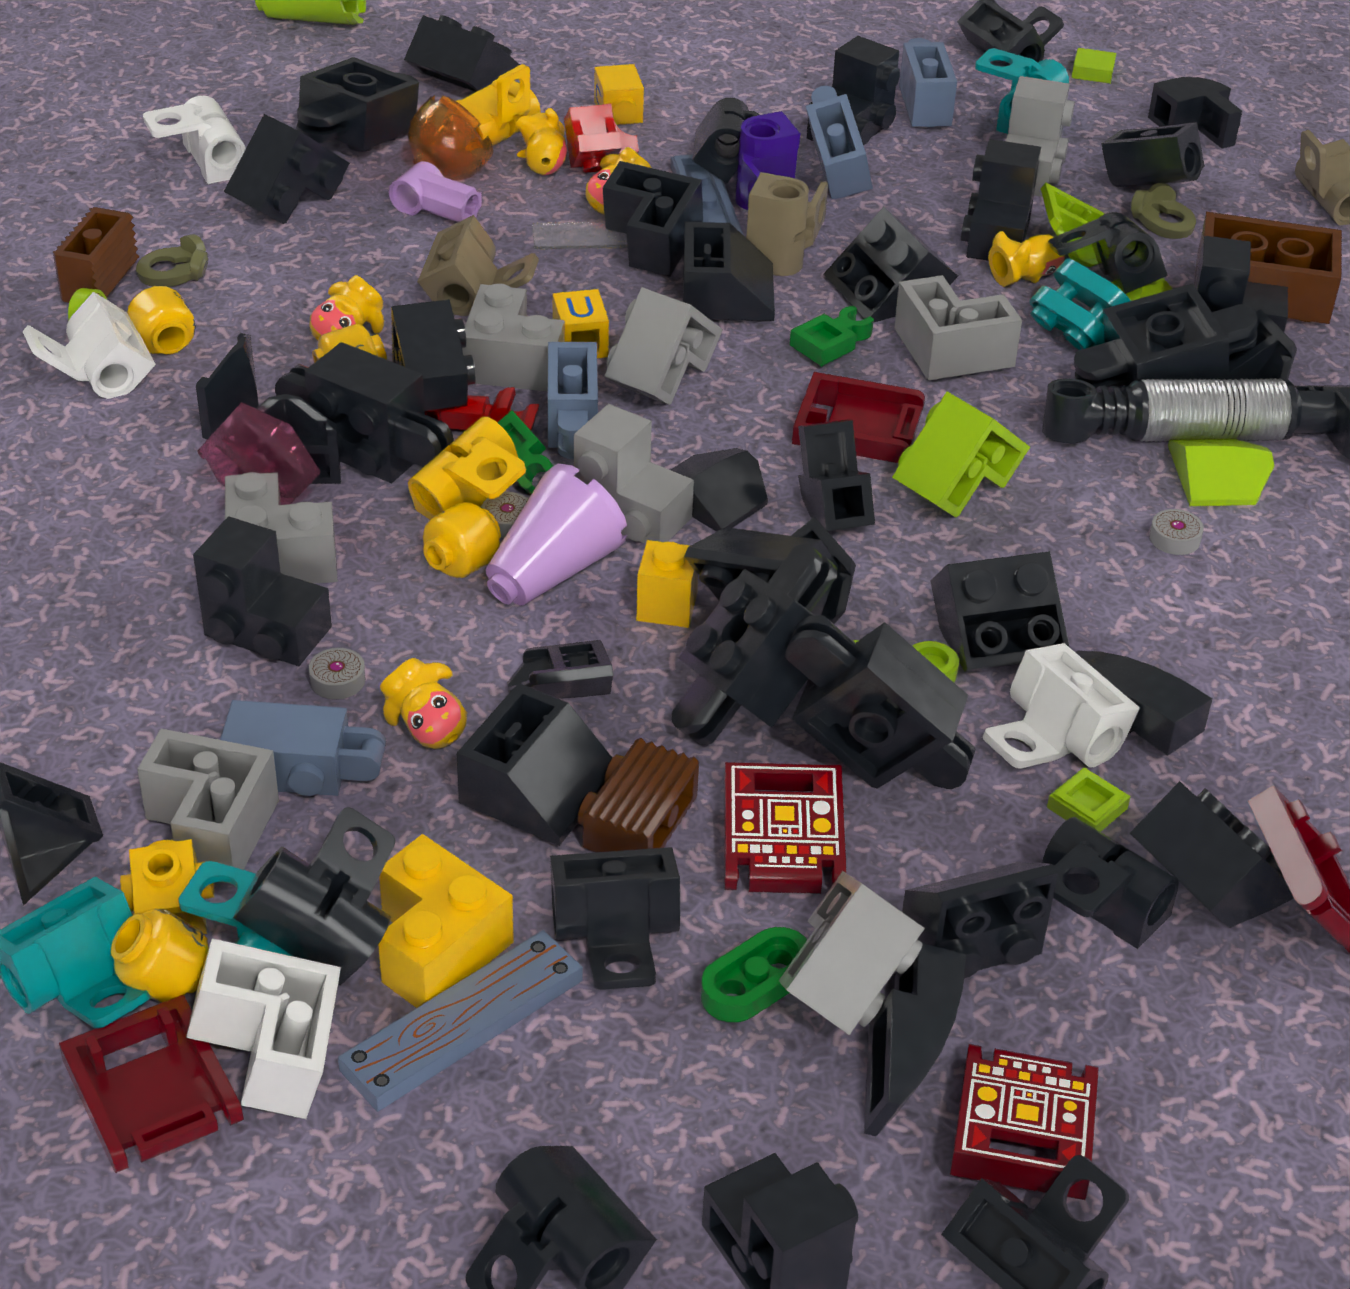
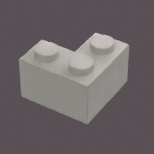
[1006,76,1075,197]
[894,275,1022,380]
[462,284,565,392]
[605,287,723,405]
[574,403,694,544]
[225,472,338,583]
[137,728,279,884]
[779,871,925,1035]

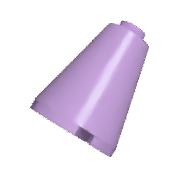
[486,464,627,606]

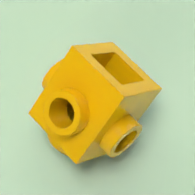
[120,839,215,934]

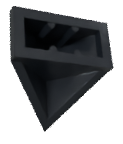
[0,762,103,906]

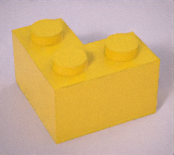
[378,834,514,1008]

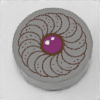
[482,492,528,538]
[1149,509,1204,555]
[309,648,366,699]

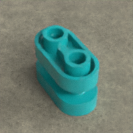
[1029,258,1131,350]

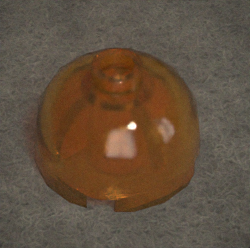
[408,95,494,181]

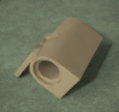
[1295,130,1350,226]
[746,172,828,276]
[417,215,539,316]

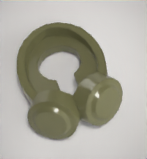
[1131,183,1196,239]
[136,234,209,287]

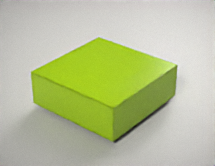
[1072,48,1117,84]
[1047,767,1131,832]

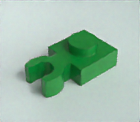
[790,306,874,366]
[498,410,554,495]

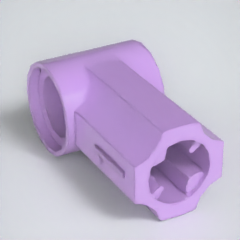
[388,161,482,222]

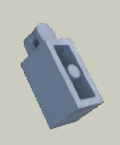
[899,38,957,127]
[806,86,873,199]
[548,342,598,459]
[220,700,386,796]

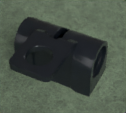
[957,0,1064,66]
[692,98,760,183]
[1101,122,1205,187]
[1049,212,1168,294]
[233,807,396,986]
[1042,817,1179,949]
[550,847,680,990]
[466,1146,657,1289]
[941,1155,1129,1289]

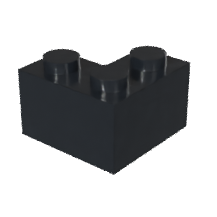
[806,36,900,145]
[224,114,350,224]
[961,139,1041,261]
[603,161,703,276]
[1194,236,1288,332]
[391,299,476,411]
[193,516,332,666]
[702,1153,858,1289]

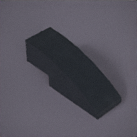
[1075,650,1213,756]
[864,943,966,1136]

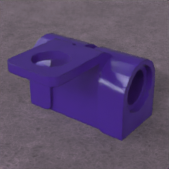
[735,111,801,210]

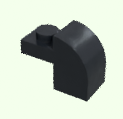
[1148,77,1242,149]
[798,420,875,531]

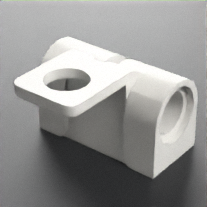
[143,96,246,184]
[23,292,156,399]
[983,643,1140,768]

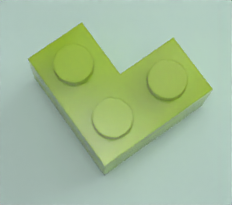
[892,391,1030,518]

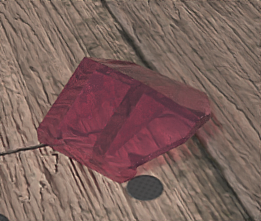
[197,402,320,505]

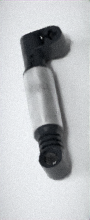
[1042,378,1350,459]

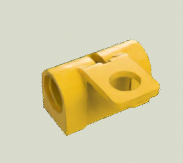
[446,64,541,155]
[408,417,526,520]

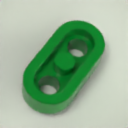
[701,927,807,1022]

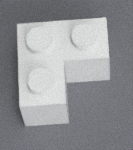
[186,939,341,1119]

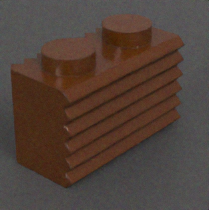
[52,207,140,303]
[578,738,699,852]

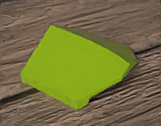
[1040,182,1105,267]
[1168,439,1275,506]

